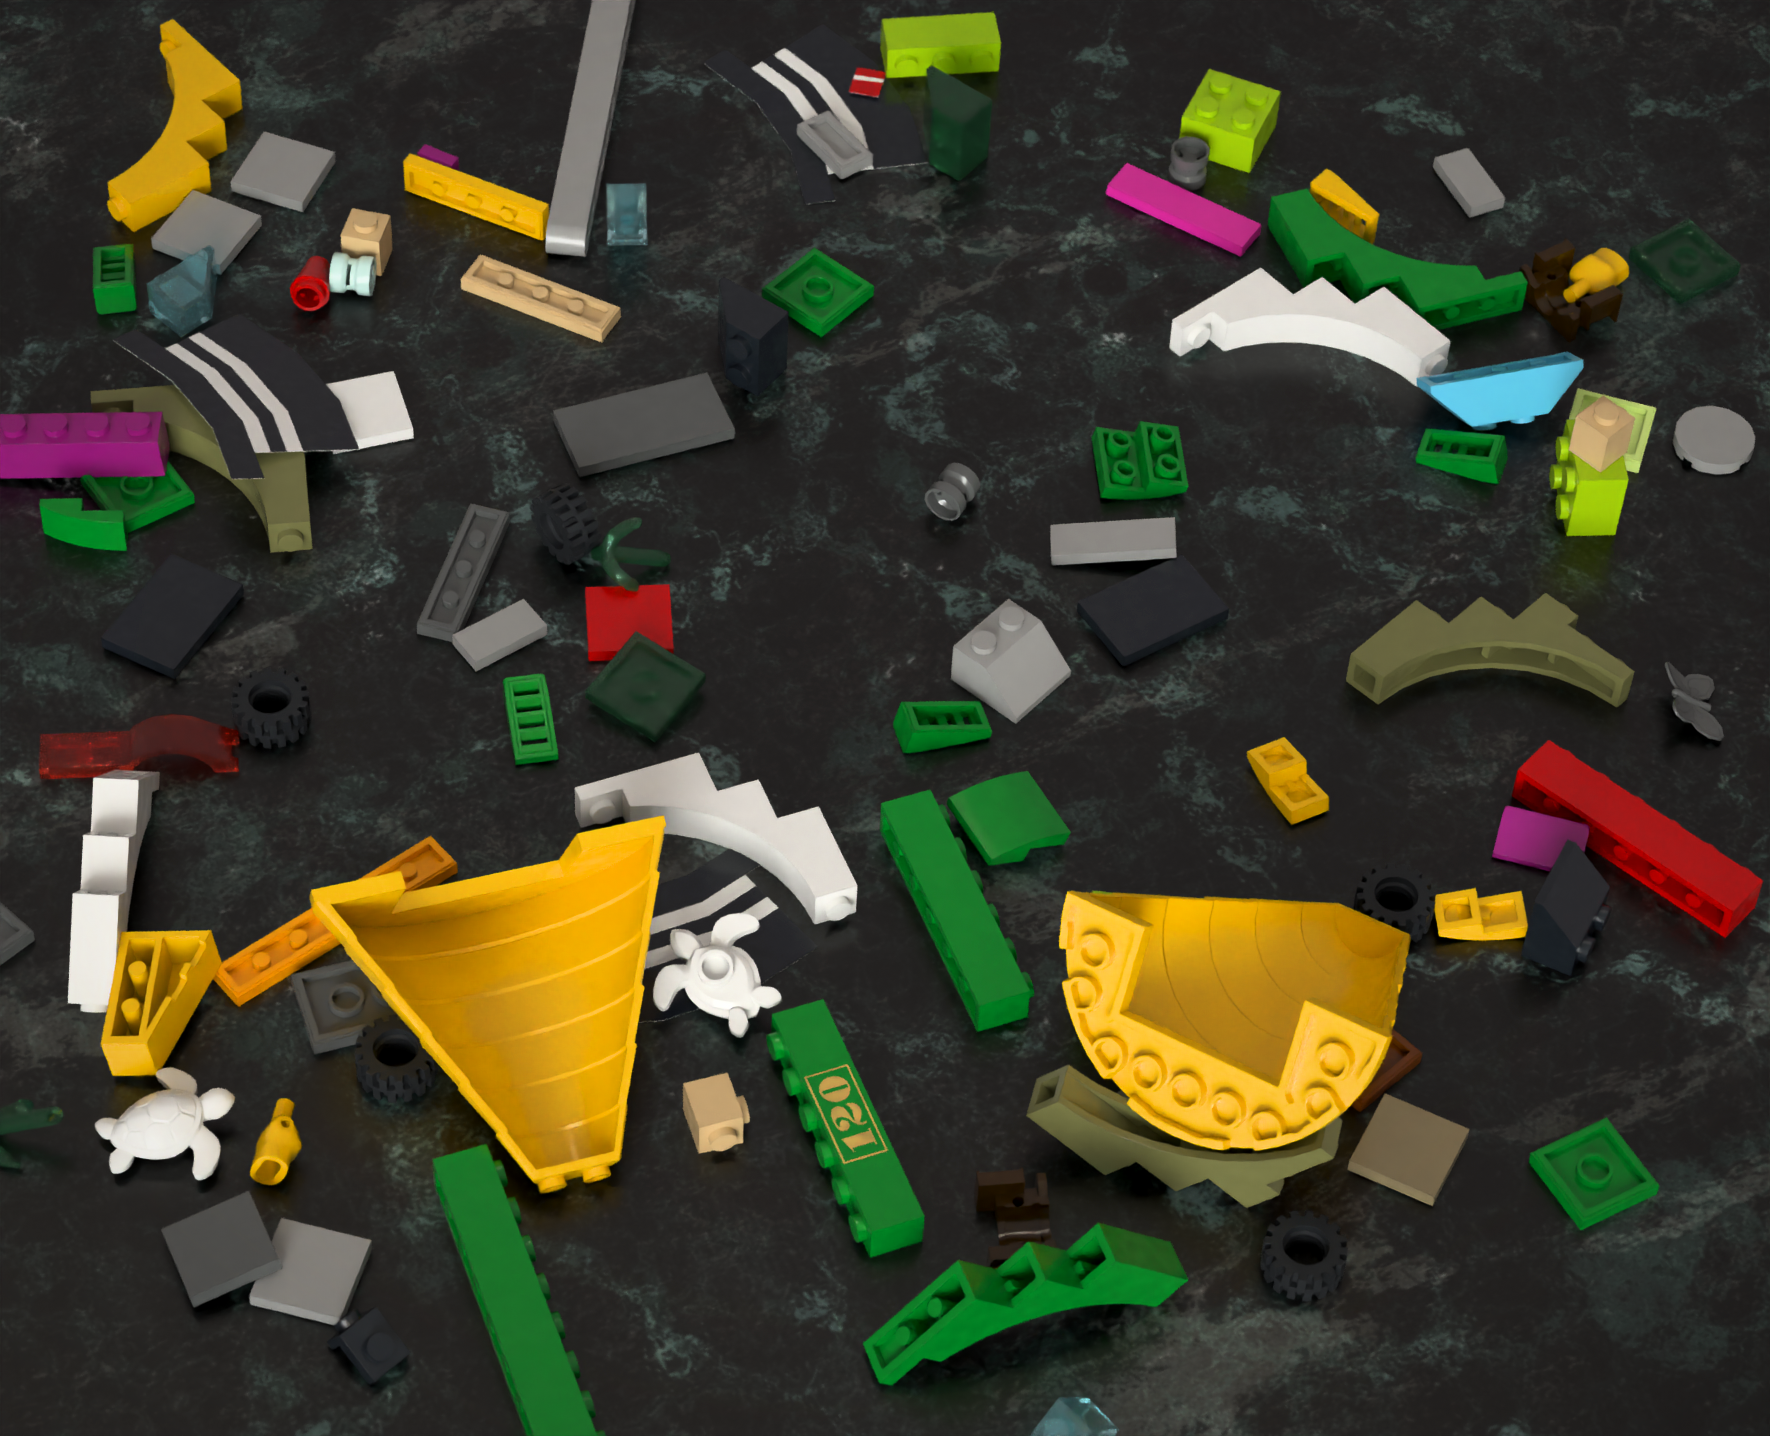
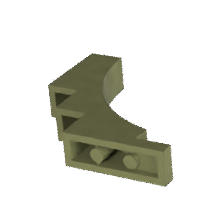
[91,385,313,553]

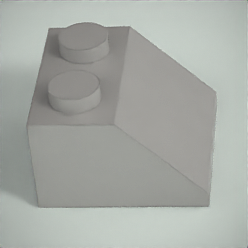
[951,599,1071,724]

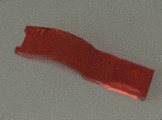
[39,714,239,779]

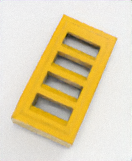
[1310,169,1379,244]

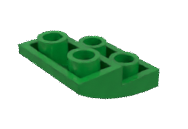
[1091,421,1189,500]
[946,771,1071,866]

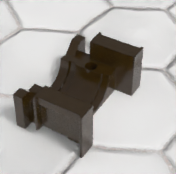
[1519,239,1623,342]
[974,1167,1057,1269]

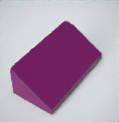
[1492,806,1590,871]

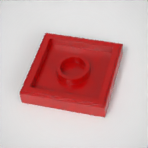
[585,584,674,661]

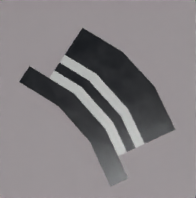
[704,24,926,204]
[113,314,360,479]
[638,849,818,1023]

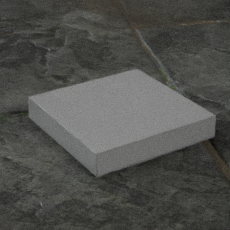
[230,132,336,212]
[151,190,262,275]
[249,1218,372,1325]

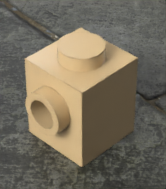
[341,208,393,276]
[1569,395,1635,472]
[683,1072,750,1154]

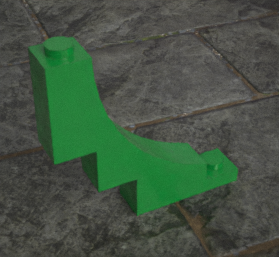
[1267,189,1528,330]
[863,1223,1188,1386]

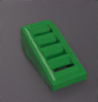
[93,244,137,314]
[1415,428,1508,484]
[503,673,559,765]
[893,701,992,753]

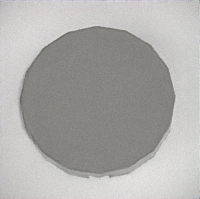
[1672,406,1756,475]

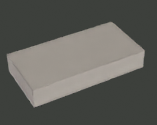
[797,110,873,179]
[1433,148,1505,218]
[452,599,547,671]

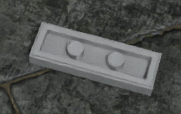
[1050,517,1177,565]

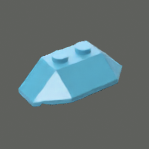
[1416,352,1584,430]

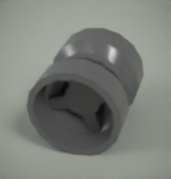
[1168,136,1209,191]
[925,463,980,521]

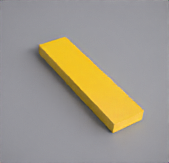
[403,153,549,241]

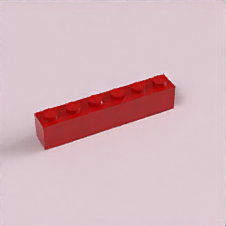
[1512,740,1763,938]

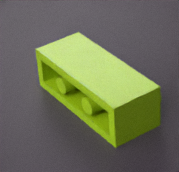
[880,12,1001,78]

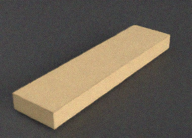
[461,254,621,343]

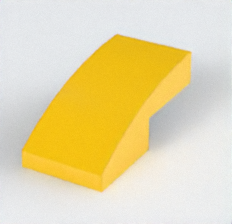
[1247,737,1329,825]
[1434,888,1528,941]

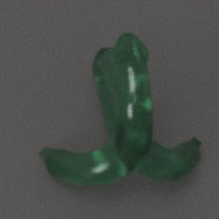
[590,517,671,591]
[0,1099,64,1169]

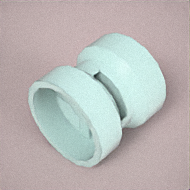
[329,252,376,296]

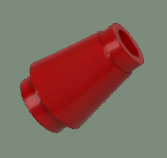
[290,256,330,311]

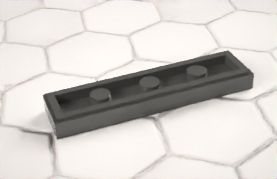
[417,503,510,642]

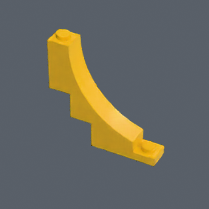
[107,19,243,232]

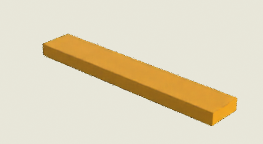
[213,836,458,1007]

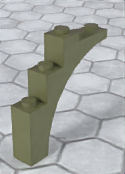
[1346,593,1635,707]
[1026,1065,1343,1208]

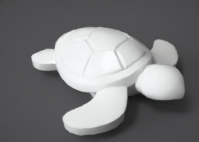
[653,913,782,1038]
[95,1067,235,1180]

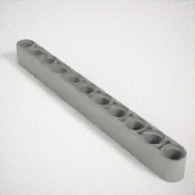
[545,0,636,257]

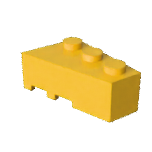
[101,930,222,1076]

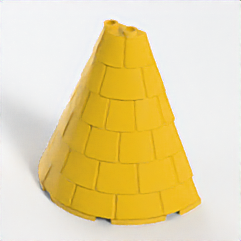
[309,815,666,1193]
[1059,891,1411,1151]

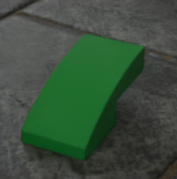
[39,498,128,551]

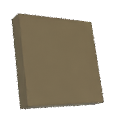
[1347,1093,1470,1206]

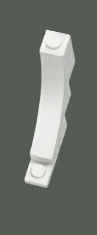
[1169,268,1450,387]
[575,753,857,925]
[68,770,160,1013]

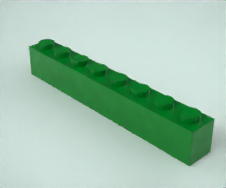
[432,1144,606,1436]

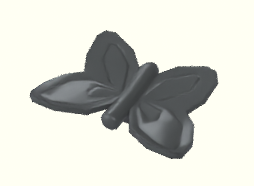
[1665,662,1724,741]

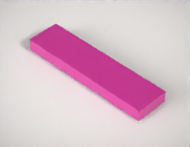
[1106,163,1262,257]

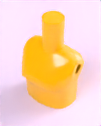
[1563,248,1629,303]
[250,1098,302,1185]

